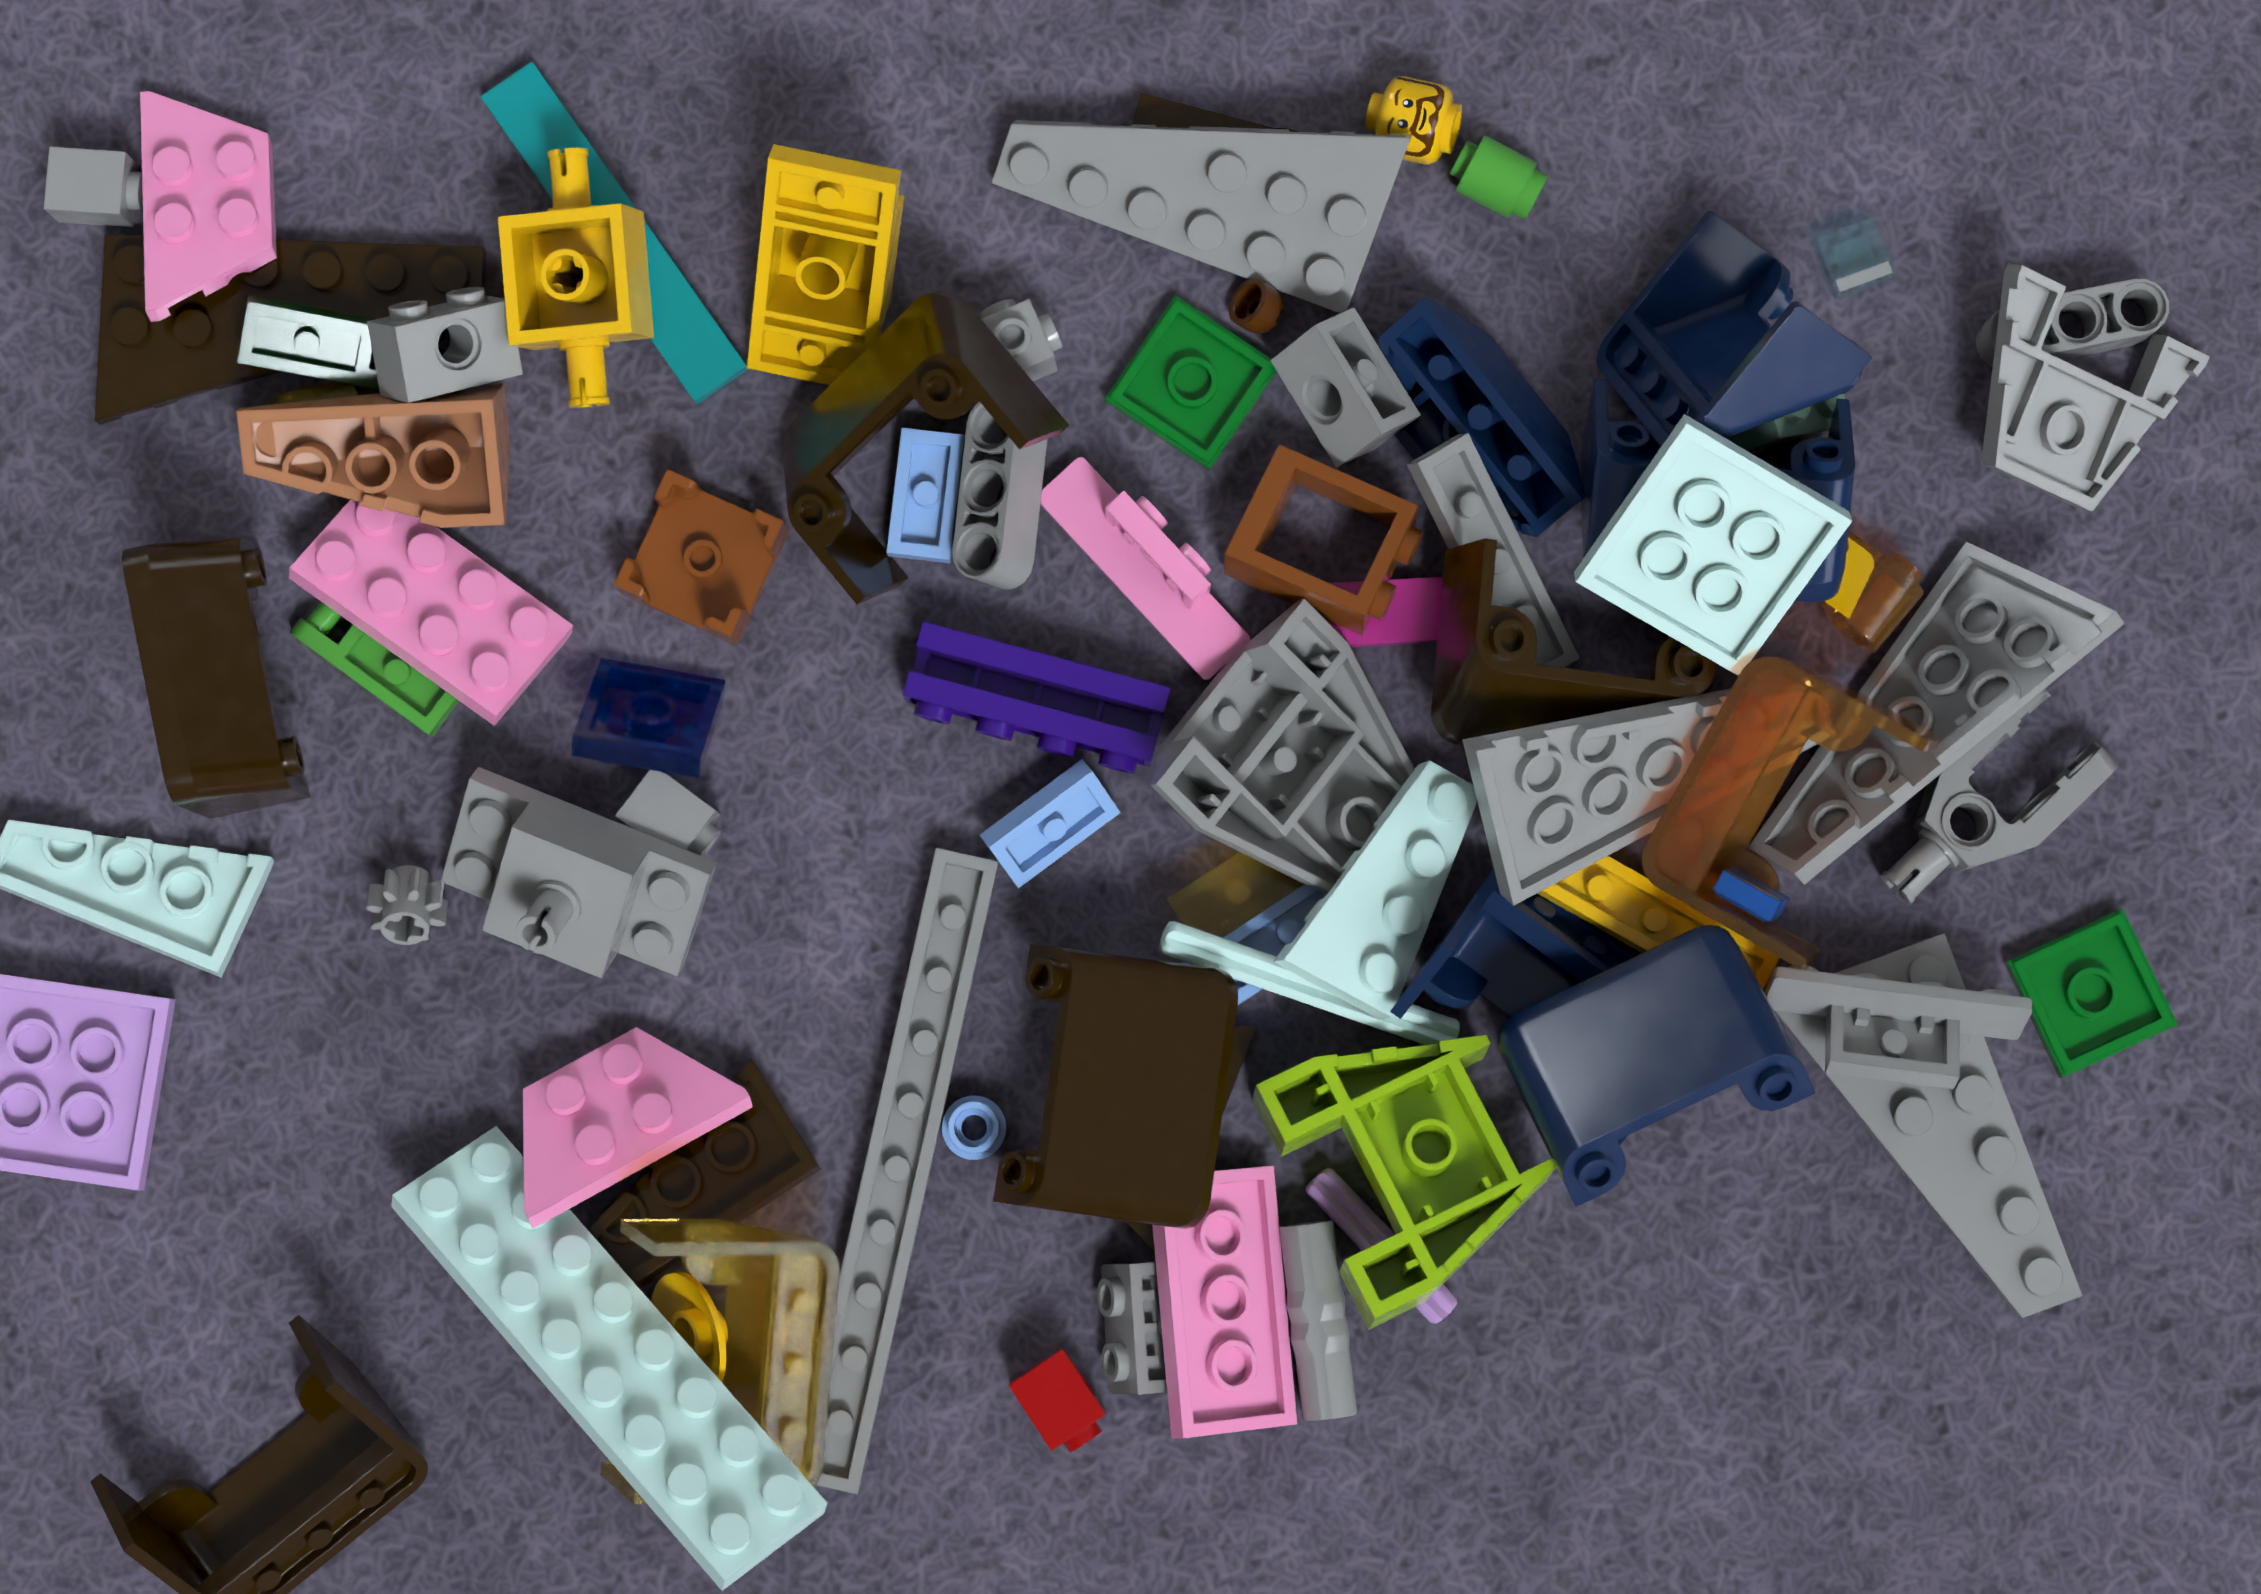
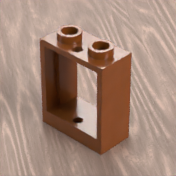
[1224,444,1423,636]

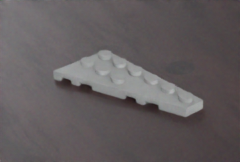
[992,120,1412,313]
[1748,542,2125,885]
[1462,673,1834,906]
[1774,933,2082,1318]

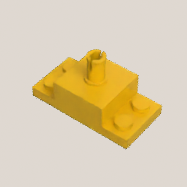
[747,144,904,385]

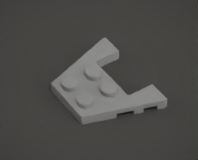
[1981,263,2210,512]

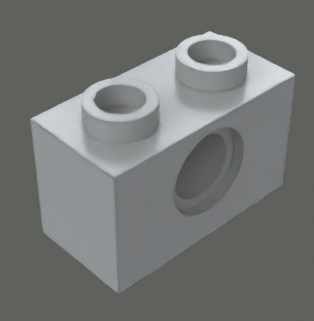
[367,287,523,403]
[1270,308,1421,468]

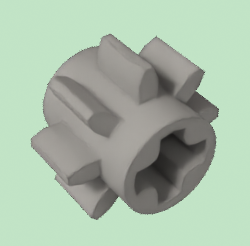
[366,865,448,945]

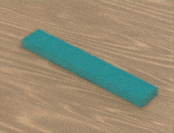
[480,62,748,405]

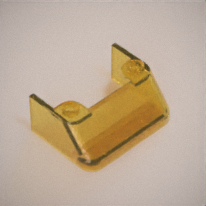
[600,1219,840,1505]

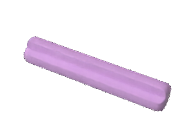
[1306,1168,1458,1324]

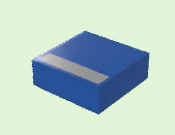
[1713,866,1790,923]

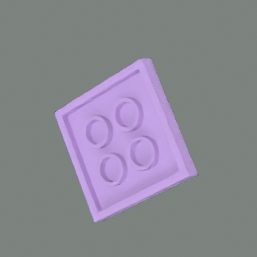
[0,974,176,1191]

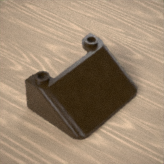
[993,944,1238,1229]

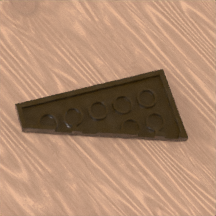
[95,234,487,425]

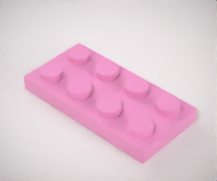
[289,499,573,726]
[1152,1166,1297,1438]

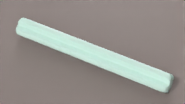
[1159,921,1460,1045]

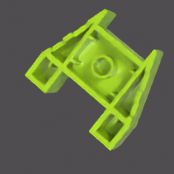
[1252,1035,1556,1330]

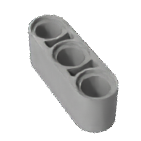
[1976,279,2169,368]
[953,402,1047,590]

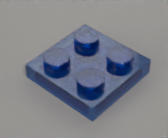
[571,658,726,778]

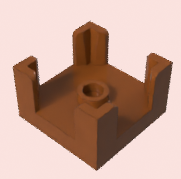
[614,469,789,646]

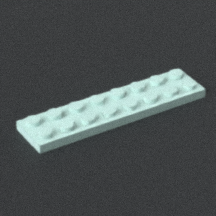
[391,1126,827,1591]

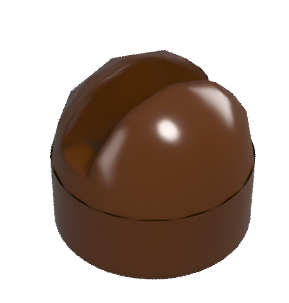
[1229,278,1285,334]

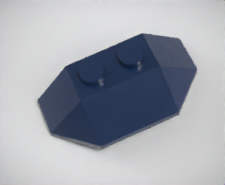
[1378,296,1587,537]

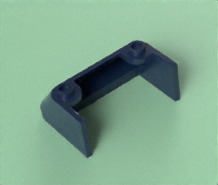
[1581,378,1855,602]
[1390,868,1640,1145]

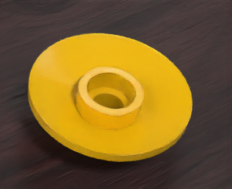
[651,1271,728,1382]

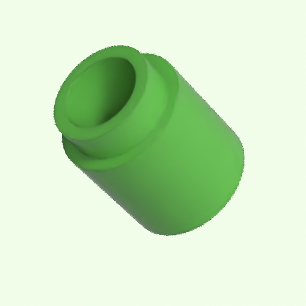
[1450,135,1548,221]

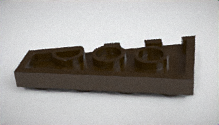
[588,1059,822,1287]

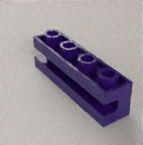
[903,621,1171,774]

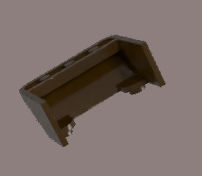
[782,291,1069,605]
[122,537,310,819]
[1431,538,1716,745]
[90,1315,428,1594]

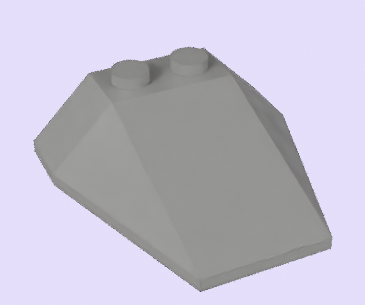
[1150,598,1415,895]

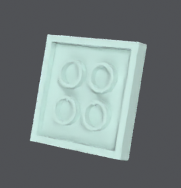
[1574,414,1852,676]

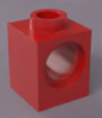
[1008,1347,1106,1453]

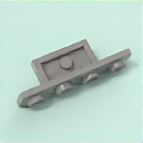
[1765,965,2032,1089]

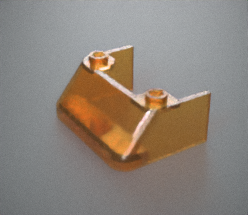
[1642,656,1942,969]

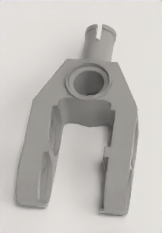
[1880,688,2119,905]

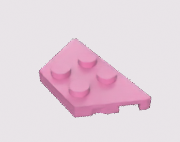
[140,91,277,322]
[523,1027,753,1229]

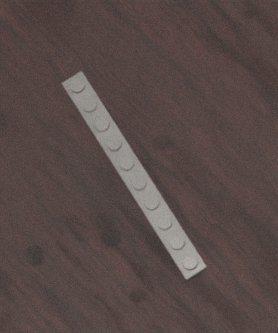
[797,848,999,1494]

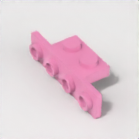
[1040,457,1250,681]

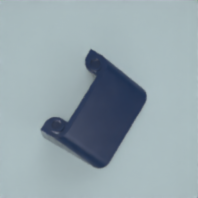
[1596,211,1872,446]

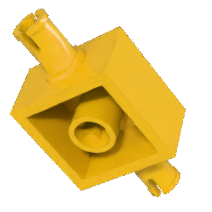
[498,148,654,408]

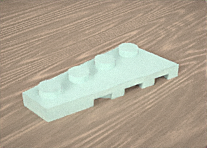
[1273,761,1477,1020]
[0,820,274,978]

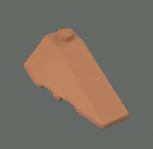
[236,384,510,528]

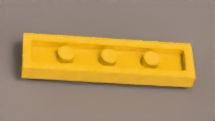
[1537,856,1781,990]

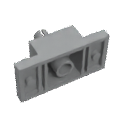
[441,767,717,978]

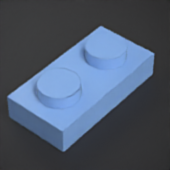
[886,428,965,563]
[980,759,1121,888]

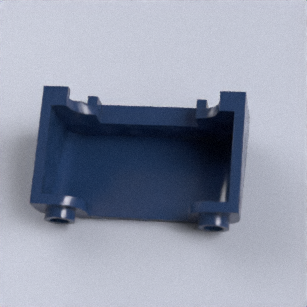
[1497,925,1815,1207]

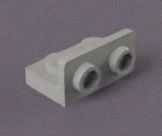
[1097,1261,1167,1395]

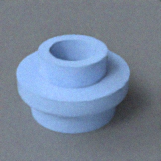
[942,1096,1006,1160]

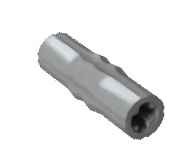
[1279,1220,1357,1421]

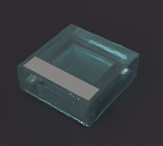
[1812,217,1897,300]

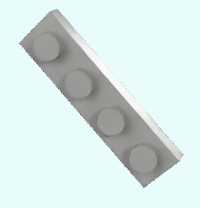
[1407,433,1580,668]

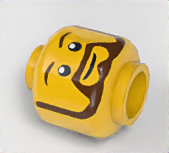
[1365,76,1462,165]

